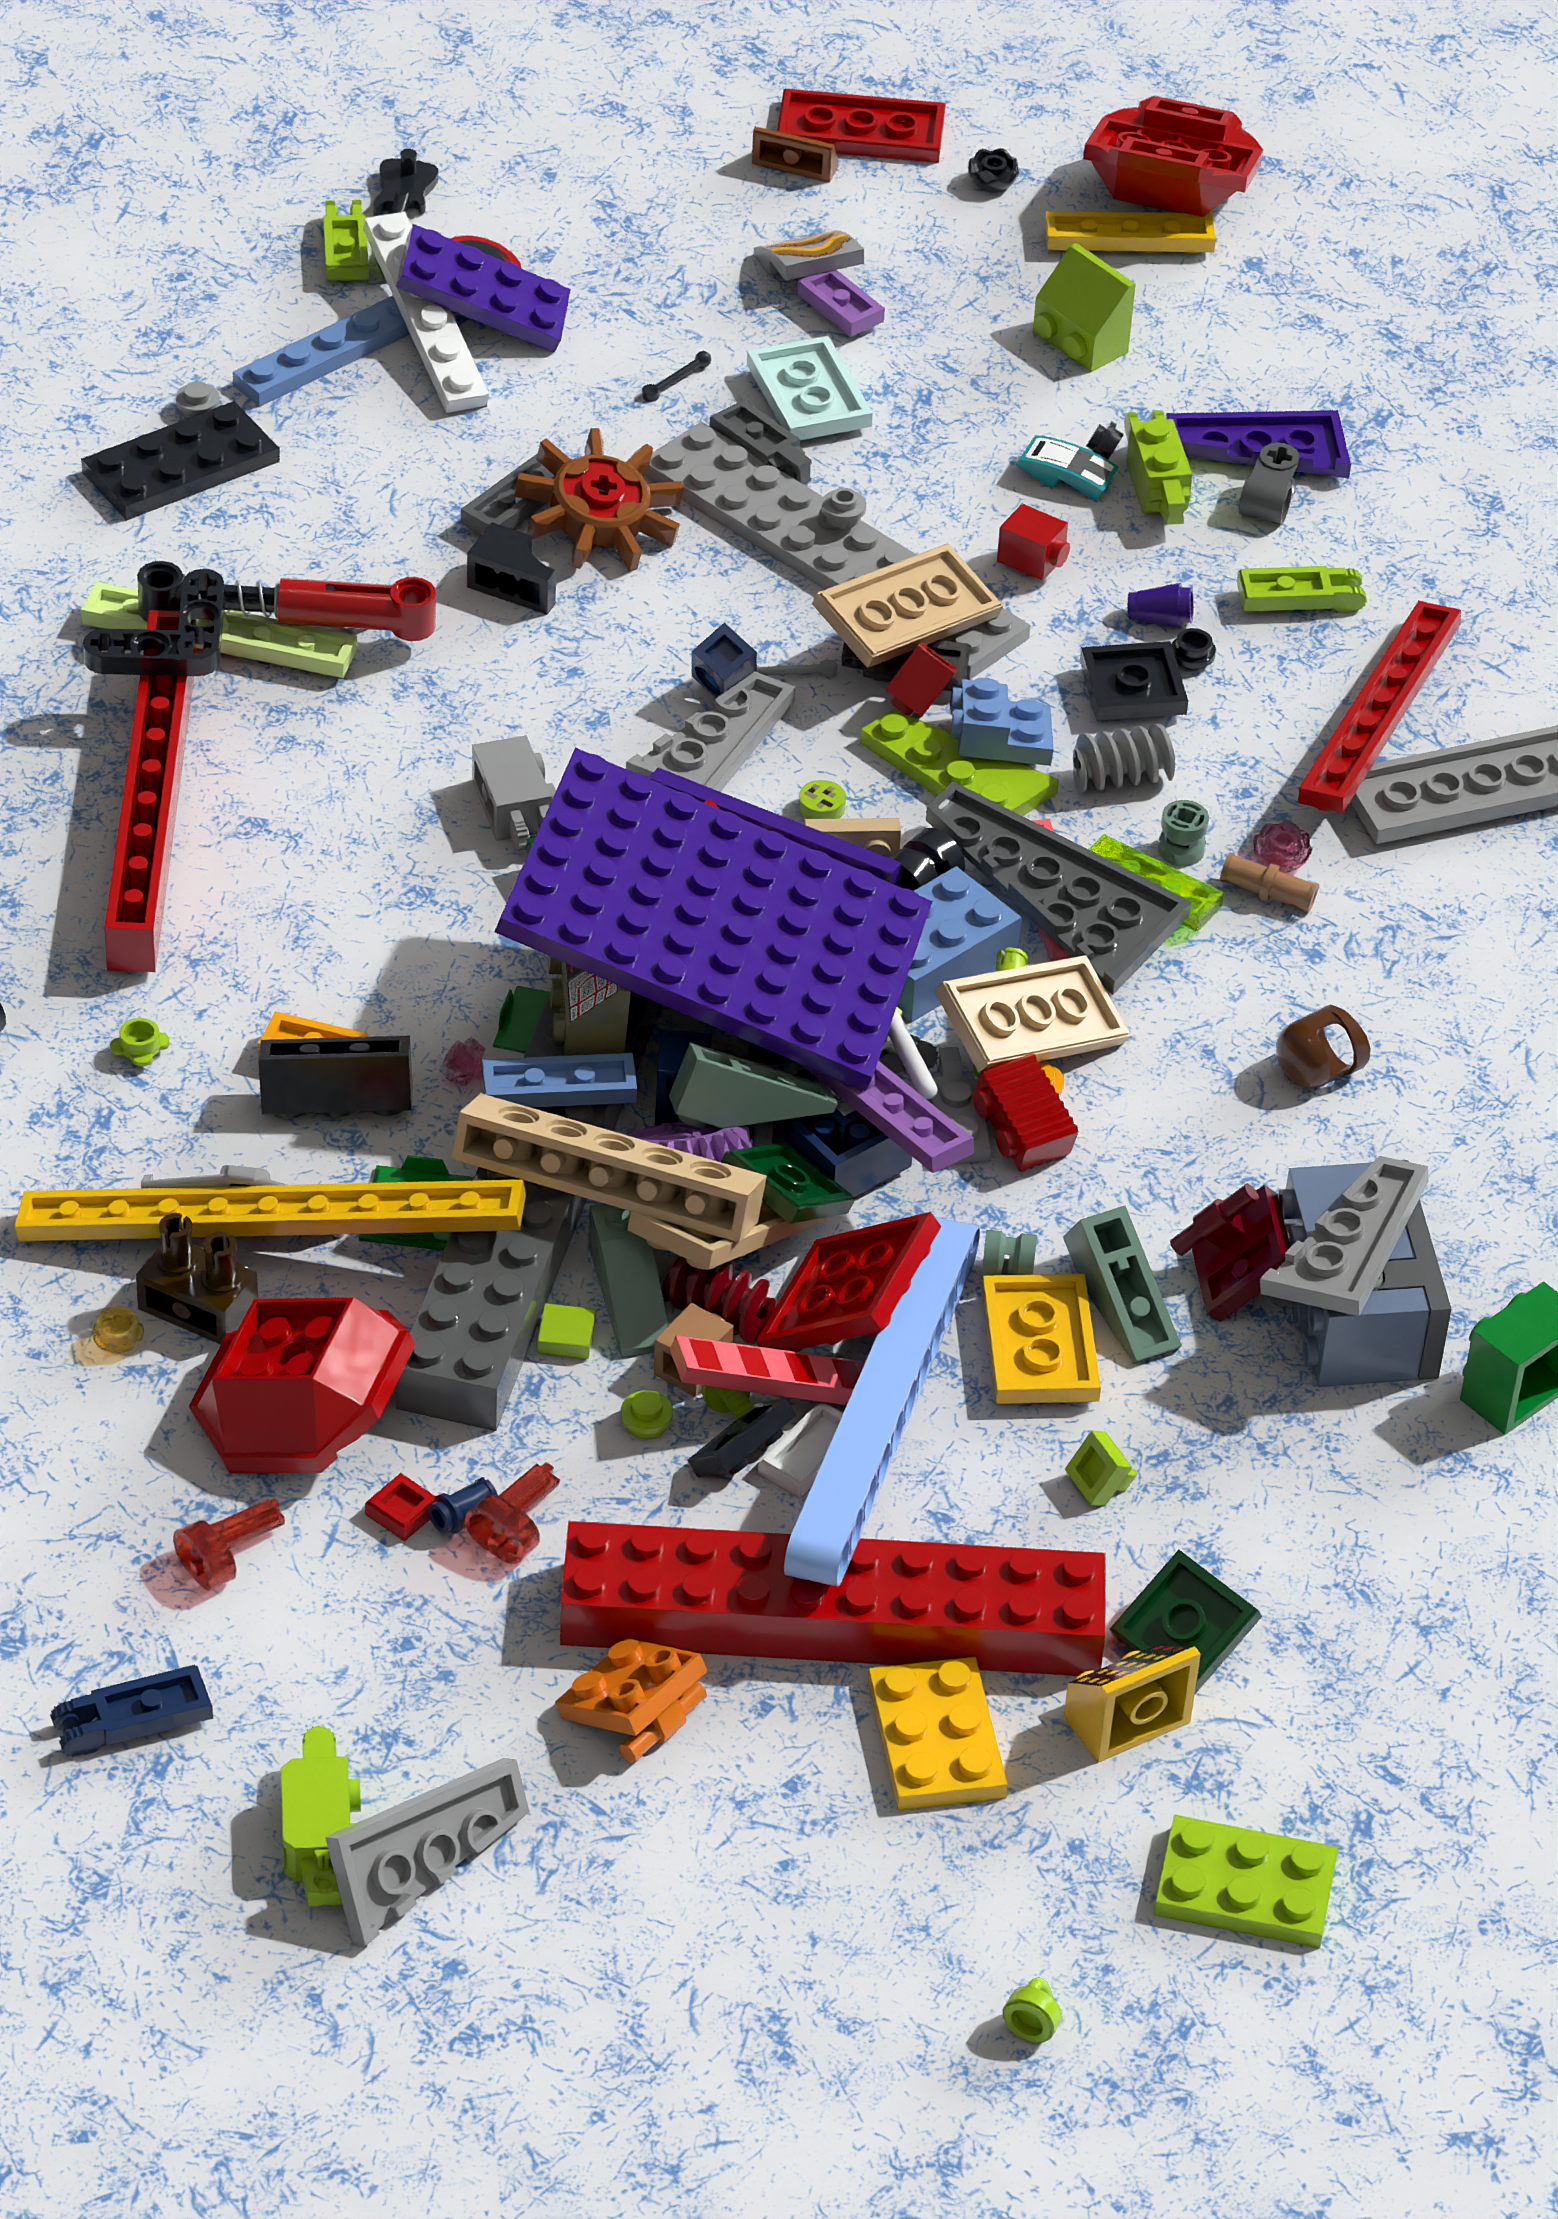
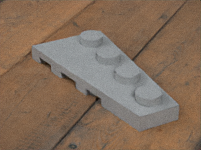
[626,671,796,792]
[1260,1156,1428,1316]

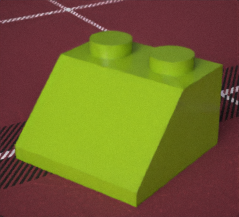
[1033,243,1136,372]

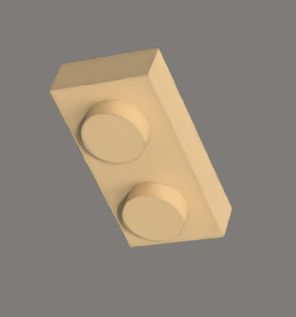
[805,818,901,858]

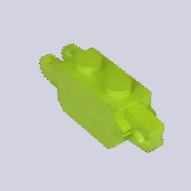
[1124,410,1192,525]
[281,1725,361,1906]

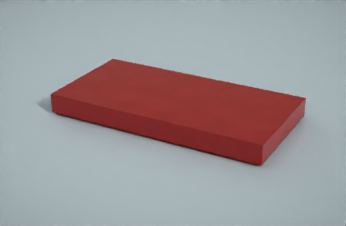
[777,88,946,163]

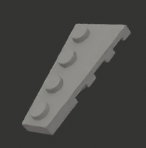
[325,1758,530,1946]

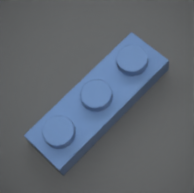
[482,1053,637,1107]

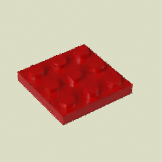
[755,1211,942,1352]

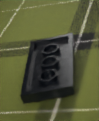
[81,401,280,521]

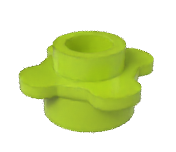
[110,1018,170,1066]

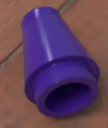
[1127,583,1194,628]

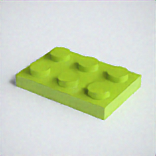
[1154,1815,1339,1948]

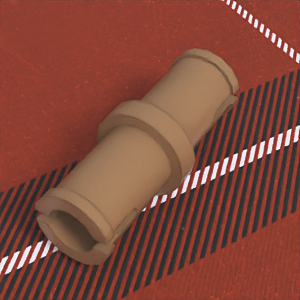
[1220,852,1319,913]

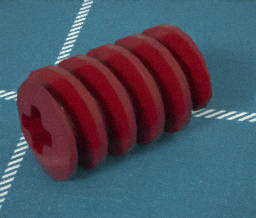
[661,1256,776,1344]

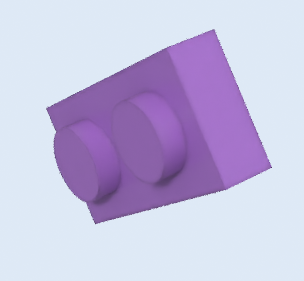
[798,270,885,337]

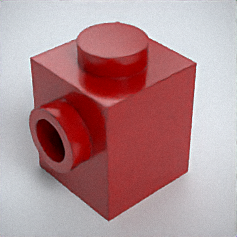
[997,504,1070,581]
[885,642,958,717]

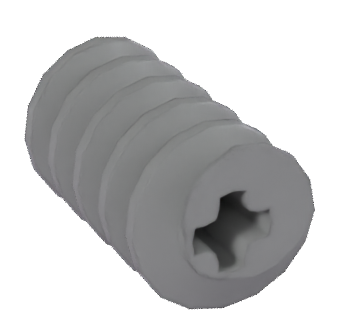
[1073,724,1175,793]

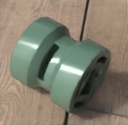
[1158,800,1209,866]
[981,1229,1037,1279]

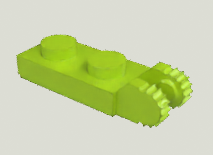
[323,200,369,282]
[1237,566,1367,613]

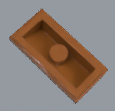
[752,126,838,182]

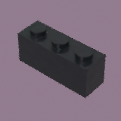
[258,1035,413,1119]

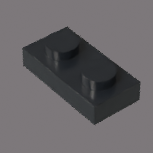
[687,1398,797,1478]

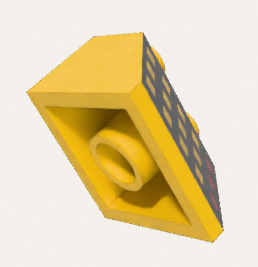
[1064,1643,1201,1763]

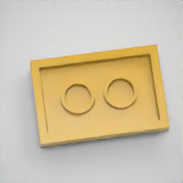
[982,1274,1101,1404]
[868,1657,1008,1811]

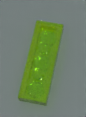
[1088,834,1224,932]

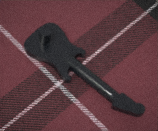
[373,149,438,278]

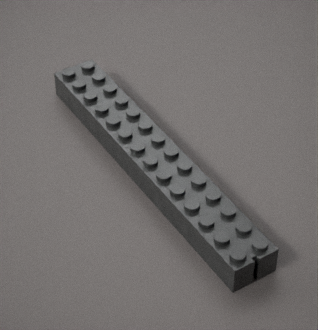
[396,977,663,1431]

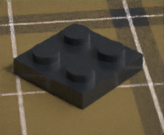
[1080,641,1188,721]

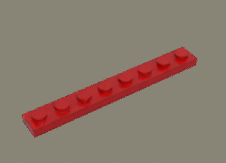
[1298,600,1461,814]

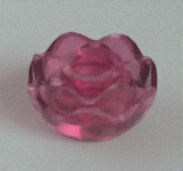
[1253,821,1313,873]

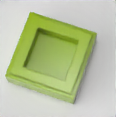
[537,1303,596,1359]

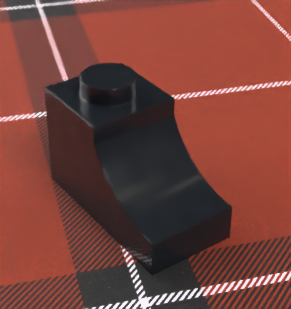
[467,522,556,615]

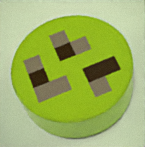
[799,780,846,819]

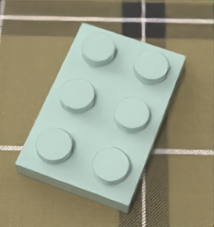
[747,336,873,440]

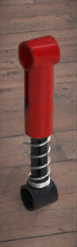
[137,561,436,641]

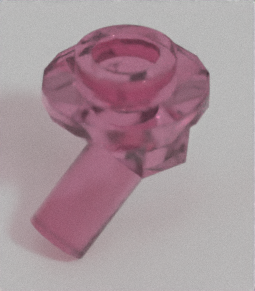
[443,1037,486,1087]

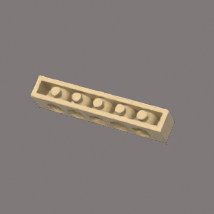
[451,1093,767,1242]

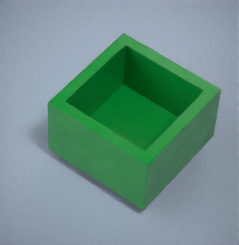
[1460,1281,1558,1435]

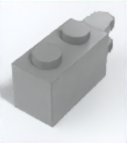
[472,735,556,851]

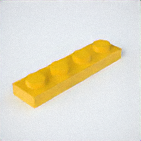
[1045,211,1216,254]

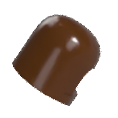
[1276,1004,1371,1089]

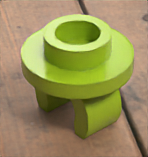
[702,1385,755,1419]

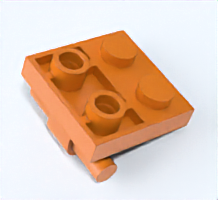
[555,1638,708,1763]

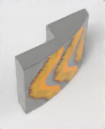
[754,230,864,281]

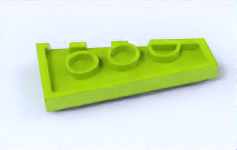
[860,709,1059,816]

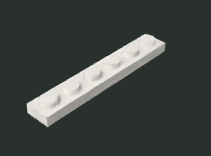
[363,212,489,413]

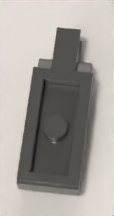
[709,400,812,484]

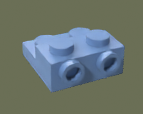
[949,678,1054,766]

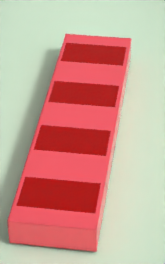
[670,1335,865,1405]

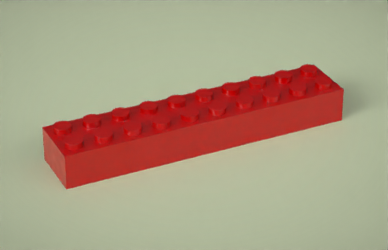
[560,1521,1106,1676]

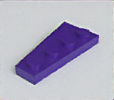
[1166,410,1351,479]

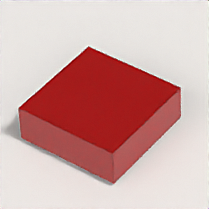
[365,1473,435,1542]

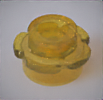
[93,1306,144,1354]

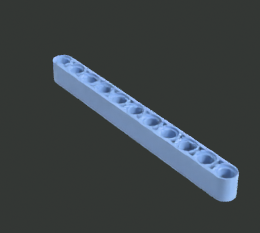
[784,1217,980,1587]

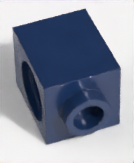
[691,622,757,698]

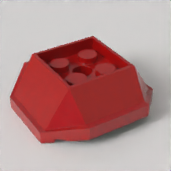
[1083,96,1264,217]
[188,1297,416,1473]

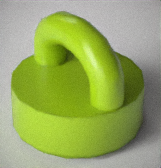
[1002,1977,1063,2043]

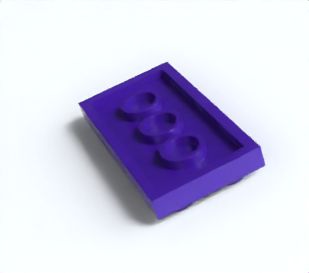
[396,224,571,353]

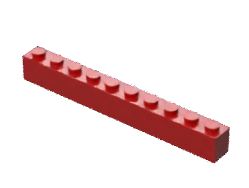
[104,610,197,972]

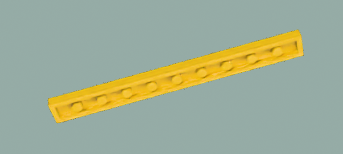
[14,1179,526,1241]

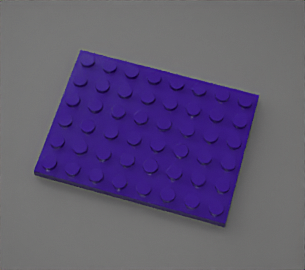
[494,747,933,1091]

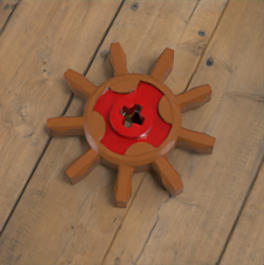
[514,428,684,571]

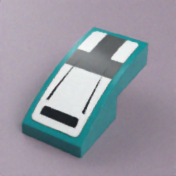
[1016,435,1119,502]

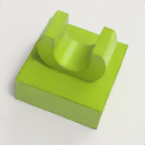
[1065,1430,1137,1506]

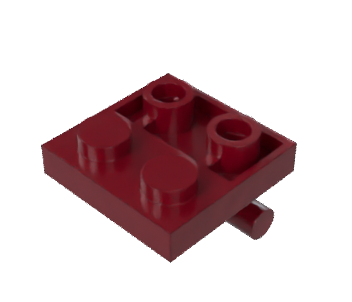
[1170,1183,1291,1322]

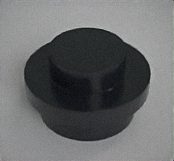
[1086,421,1124,460]
[1171,628,1216,670]

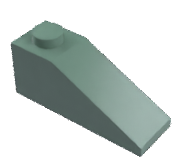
[669,1042,838,1128]
[589,1203,668,1358]
[1063,1205,1182,1364]

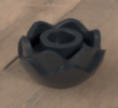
[968,148,1020,193]

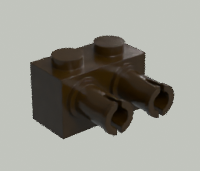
[136,1213,258,1345]

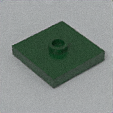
[721,1142,855,1224]
[1109,1549,1262,1694]

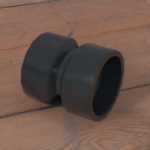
[889,828,965,891]

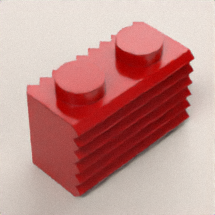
[972,1053,1079,1172]

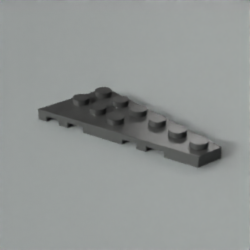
[925,781,1192,995]

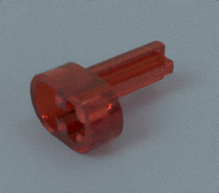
[465,1462,560,1564]
[173,1498,285,1591]

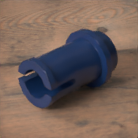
[428,1477,499,1534]

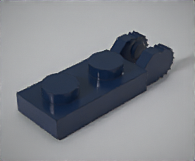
[50,1664,213,1757]

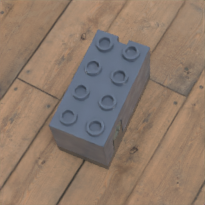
[1278,1160,1452,1387]

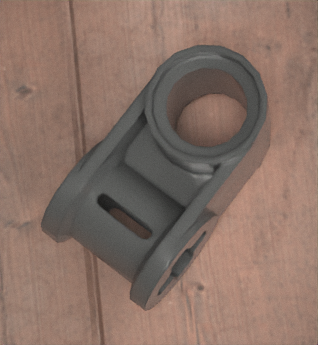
[1238,443,1299,524]

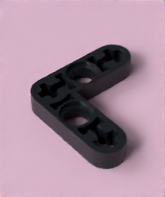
[83,568,225,676]

